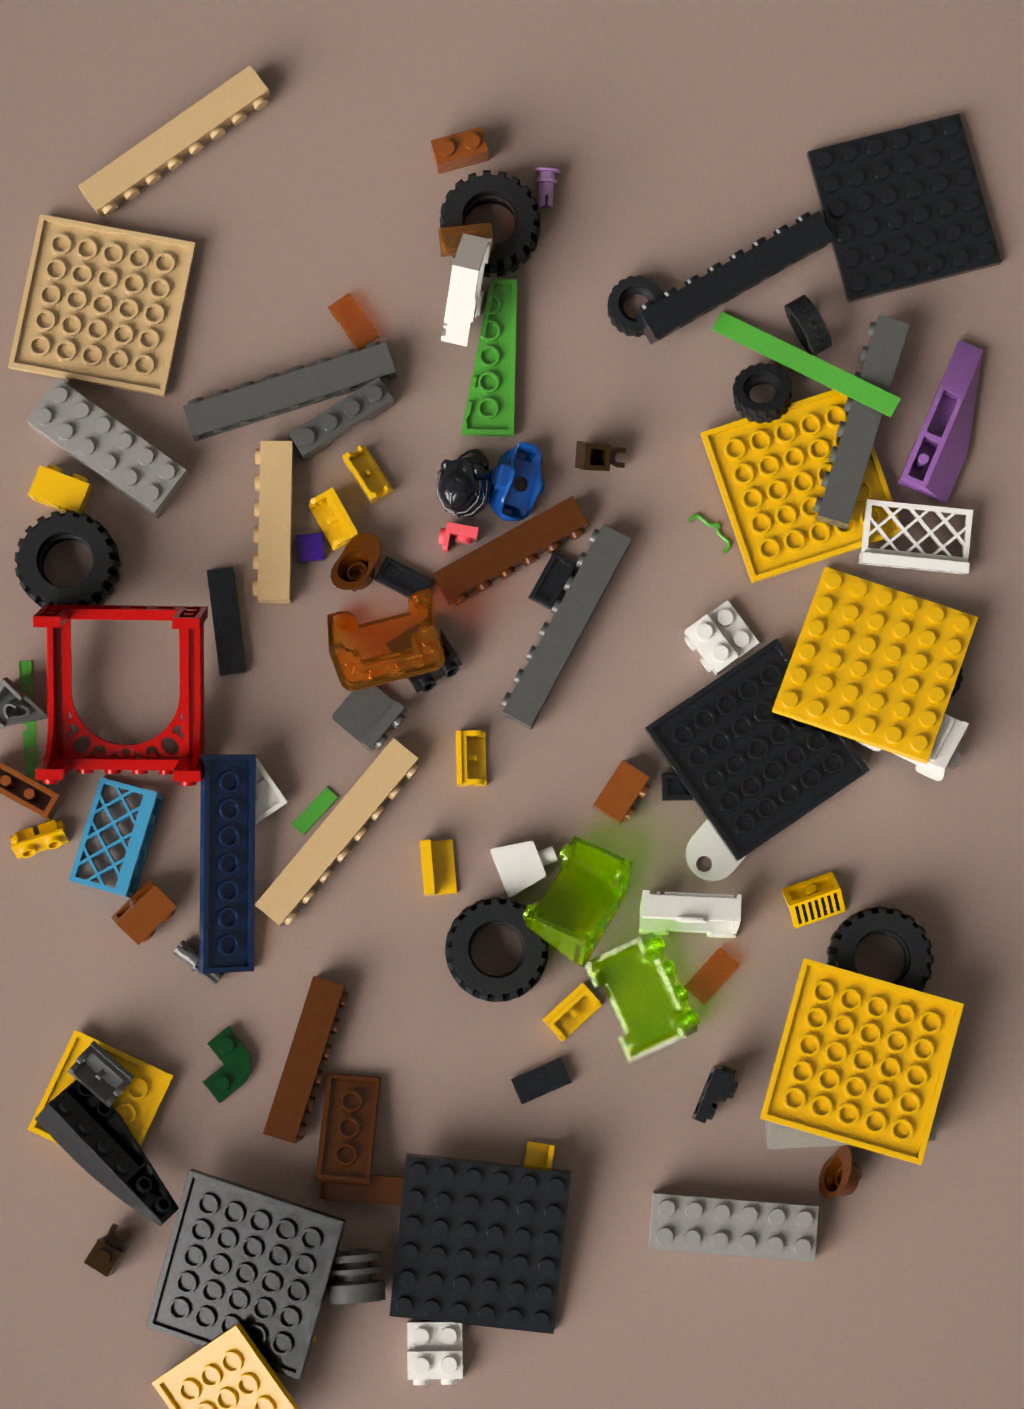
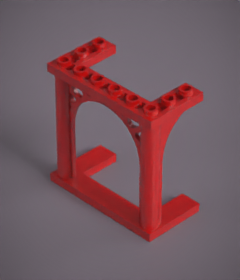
[33,604,208,786]

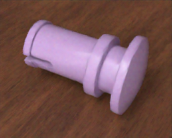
[535,167,561,208]

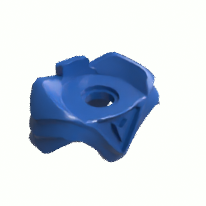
[489,442,545,521]

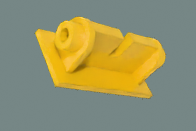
[10,819,69,859]

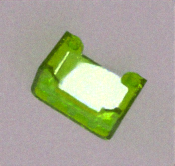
[523,836,633,967]

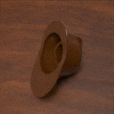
[330,532,381,592]
[819,1145,862,1199]

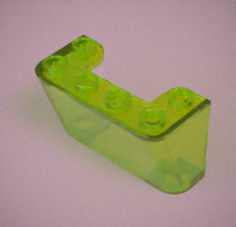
[583,932,700,1063]

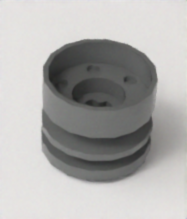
[327,1248,386,1304]

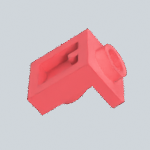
[438,522,479,552]

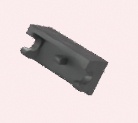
[68,1041,135,1107]

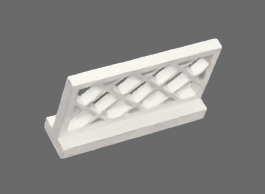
[858,499,973,575]

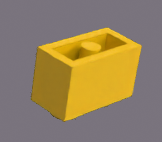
[28,464,93,515]

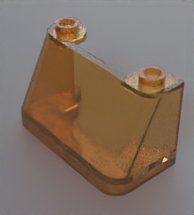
[327,588,445,691]

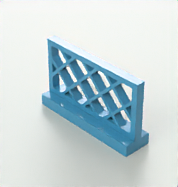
[69,777,165,898]

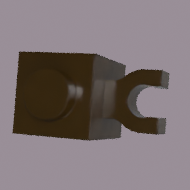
[575,441,626,471]
[84,1223,132,1277]

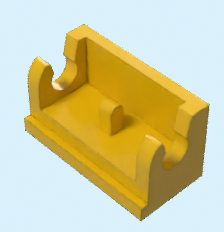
[342,445,394,505]
[308,487,358,551]
[456,730,487,787]
[542,983,602,1042]

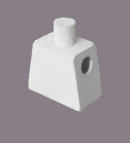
[490,841,558,899]

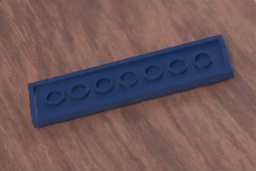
[199,754,256,974]

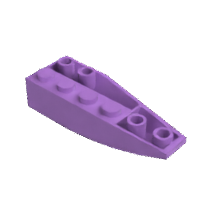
[897,340,983,505]

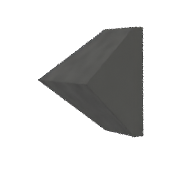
[0,677,48,729]

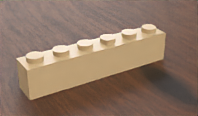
[252,441,294,604]

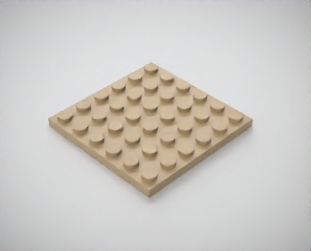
[8,214,196,397]

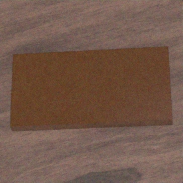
[315,1072,381,1186]

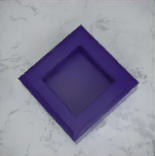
[296,533,325,563]

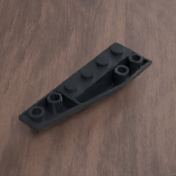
[35,1080,179,1226]

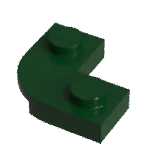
[203,1026,251,1103]

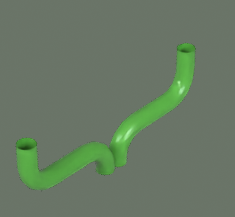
[688,514,731,554]

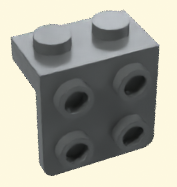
[332,679,406,752]

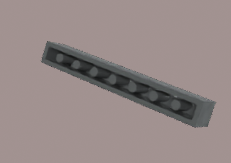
[813,315,910,529]
[183,341,397,442]
[500,524,632,730]

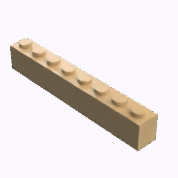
[78,65,270,218]
[255,738,420,927]

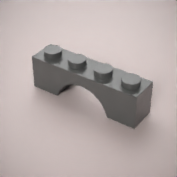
[289,377,394,462]

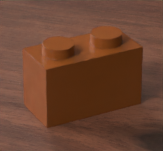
[431,127,489,174]
[593,760,651,825]
[111,879,177,945]

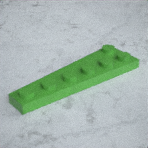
[461,279,517,437]

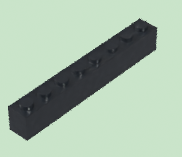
[635,211,835,345]

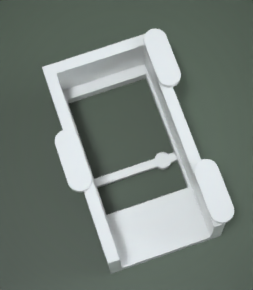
[441,233,492,347]
[855,714,969,781]
[639,890,741,938]

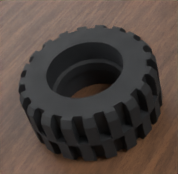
[440,170,541,277]
[14,510,121,608]
[445,897,549,1002]
[826,906,934,992]

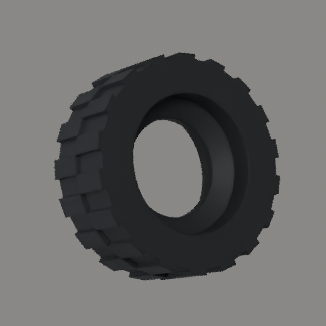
[607,275,664,337]
[784,295,832,356]
[733,363,792,424]

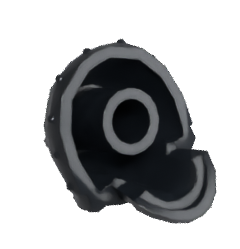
[436,449,492,518]

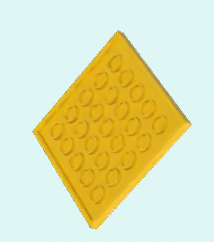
[700,390,903,584]
[772,567,978,764]
[759,958,964,1165]

